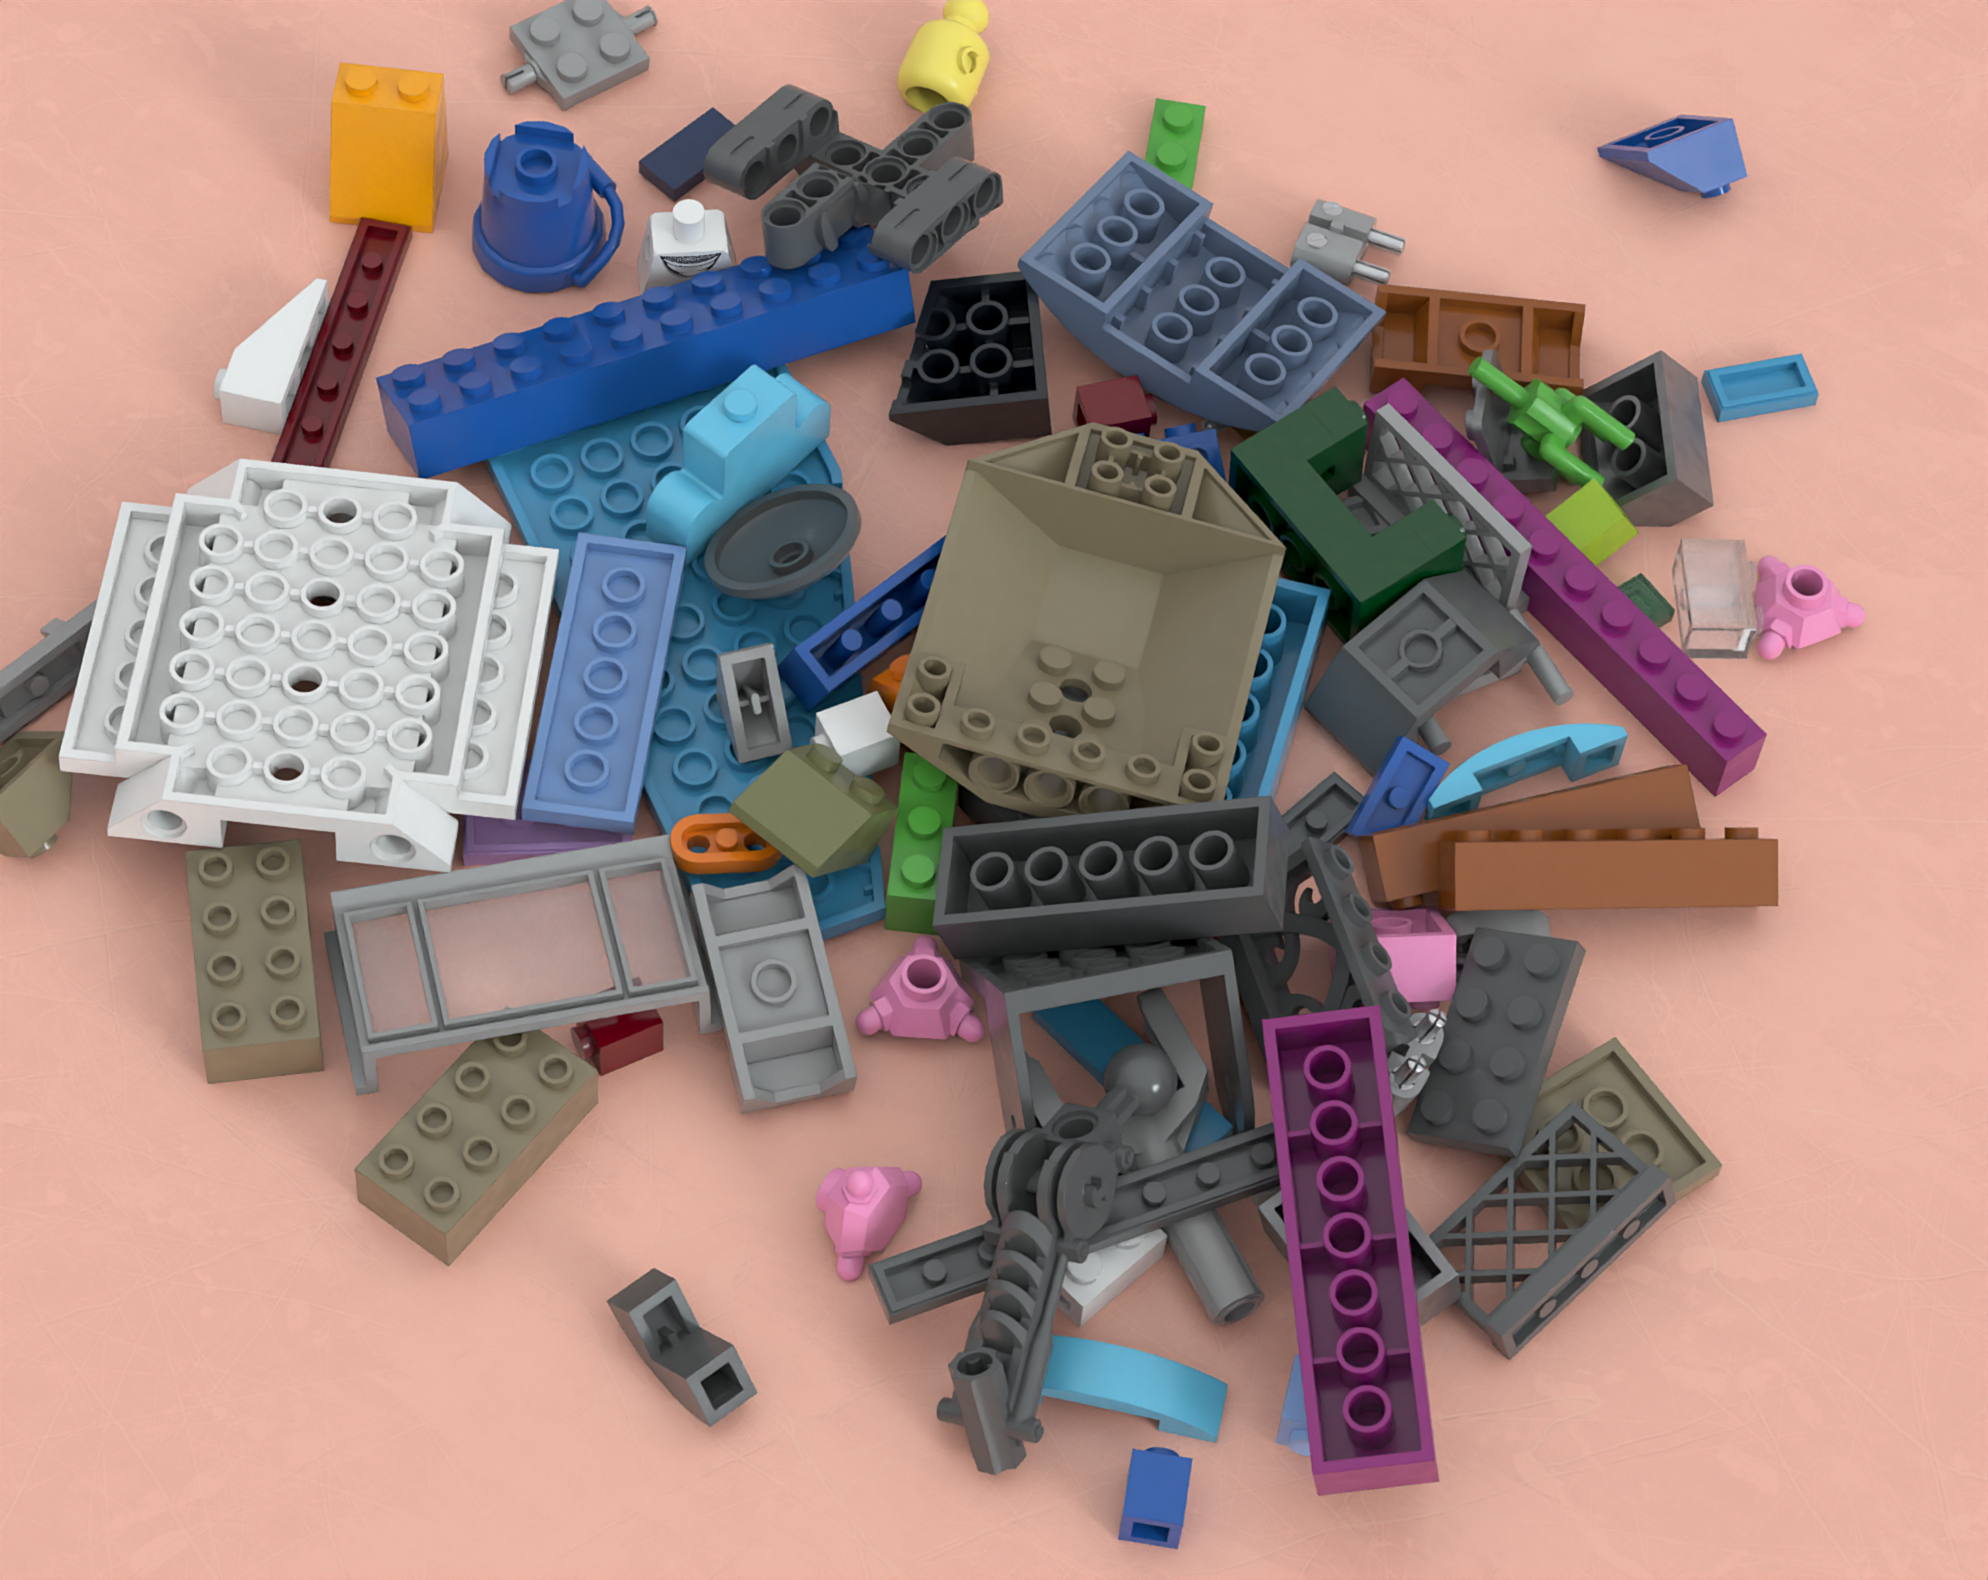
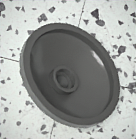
[704,484,862,600]

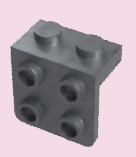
[1465,349,1559,493]

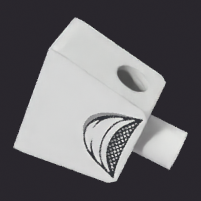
[637,199,737,295]

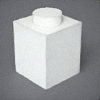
[810,691,900,777]

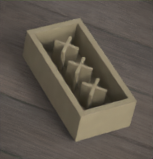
[185,839,324,1084]
[354,1006,598,1267]

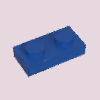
[1344,736,1450,840]

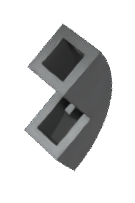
[607,1268,758,1427]

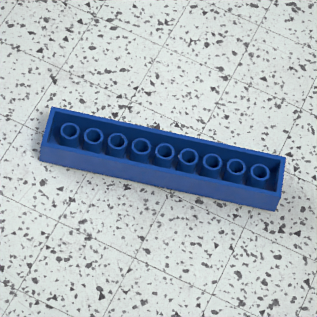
[376,224,916,479]

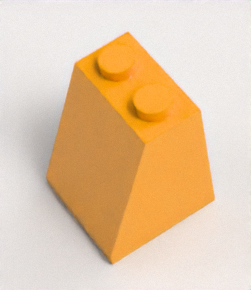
[329,62,449,233]

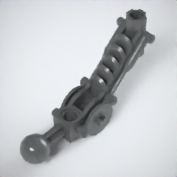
[936,1043,1177,1475]

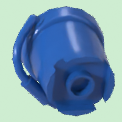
[472,121,625,293]

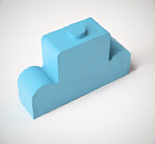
[646,364,831,566]

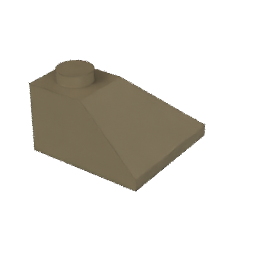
[0,731,72,858]

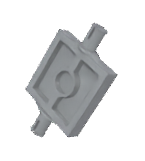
[500,0,658,111]

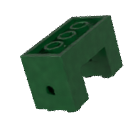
[1229,386,1467,645]

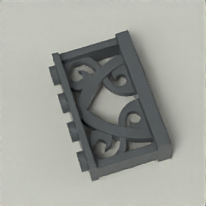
[1218,837,1416,1064]

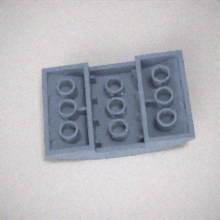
[1017,150,1386,432]

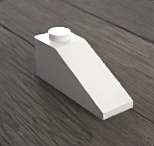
[214,278,329,435]

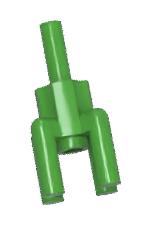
[1468,356,1635,487]

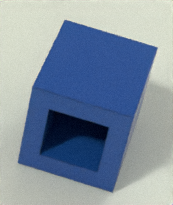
[1118,1447,1193,1549]

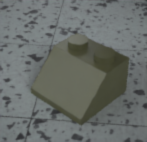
[728,743,899,878]

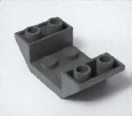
[1304,570,1540,778]

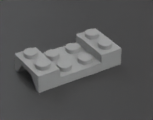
[689,864,857,1114]

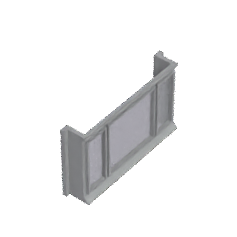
[324,834,723,1096]

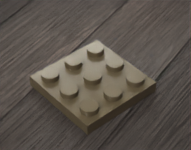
[1498,1037,1722,1229]

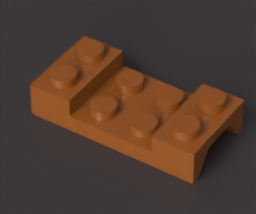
[1369,284,1585,396]

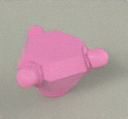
[1755,555,1866,660]
[855,935,985,1042]
[816,1166,922,1281]

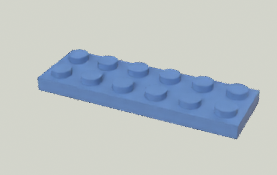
[521,532,687,835]

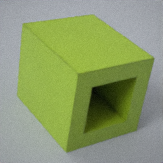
[1545,478,1639,566]

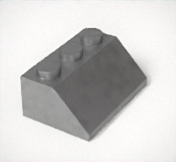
[1580,350,1714,527]

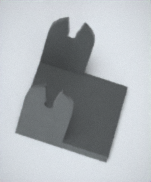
[959,937,1255,1136]

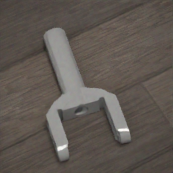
[1025,987,1265,1326]

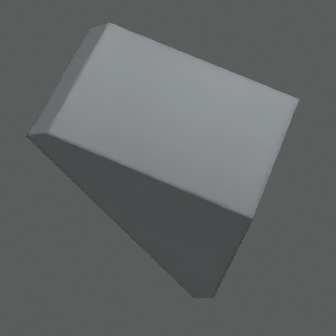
[716,642,793,763]

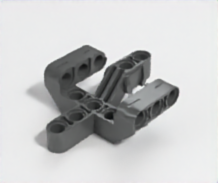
[703,84,1004,274]

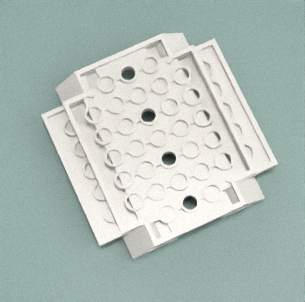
[59,458,559,873]

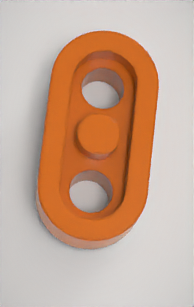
[670,813,782,874]

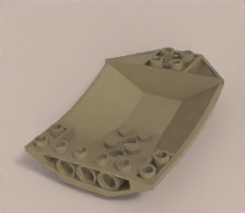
[886,422,1286,818]

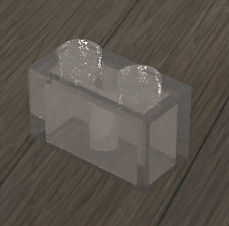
[1672,539,1763,659]

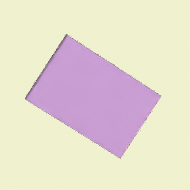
[463,759,633,866]

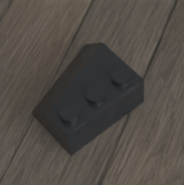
[889,271,1052,446]

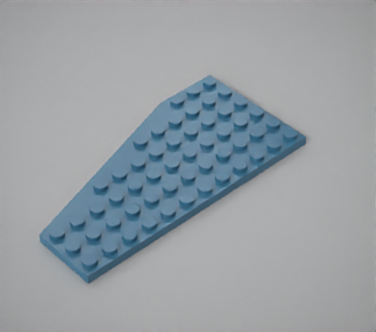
[483,364,886,941]

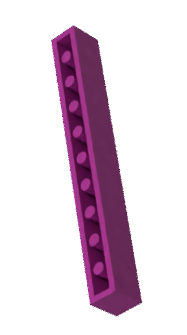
[1363,377,1767,797]

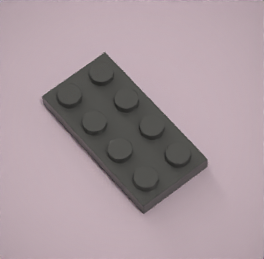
[1407,927,1586,1158]

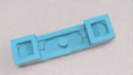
[1423,723,1628,821]
[1038,1335,1228,1443]

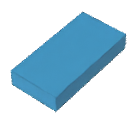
[1701,353,1819,422]

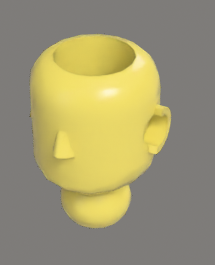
[896,0,990,113]

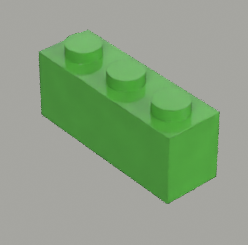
[884,752,958,936]

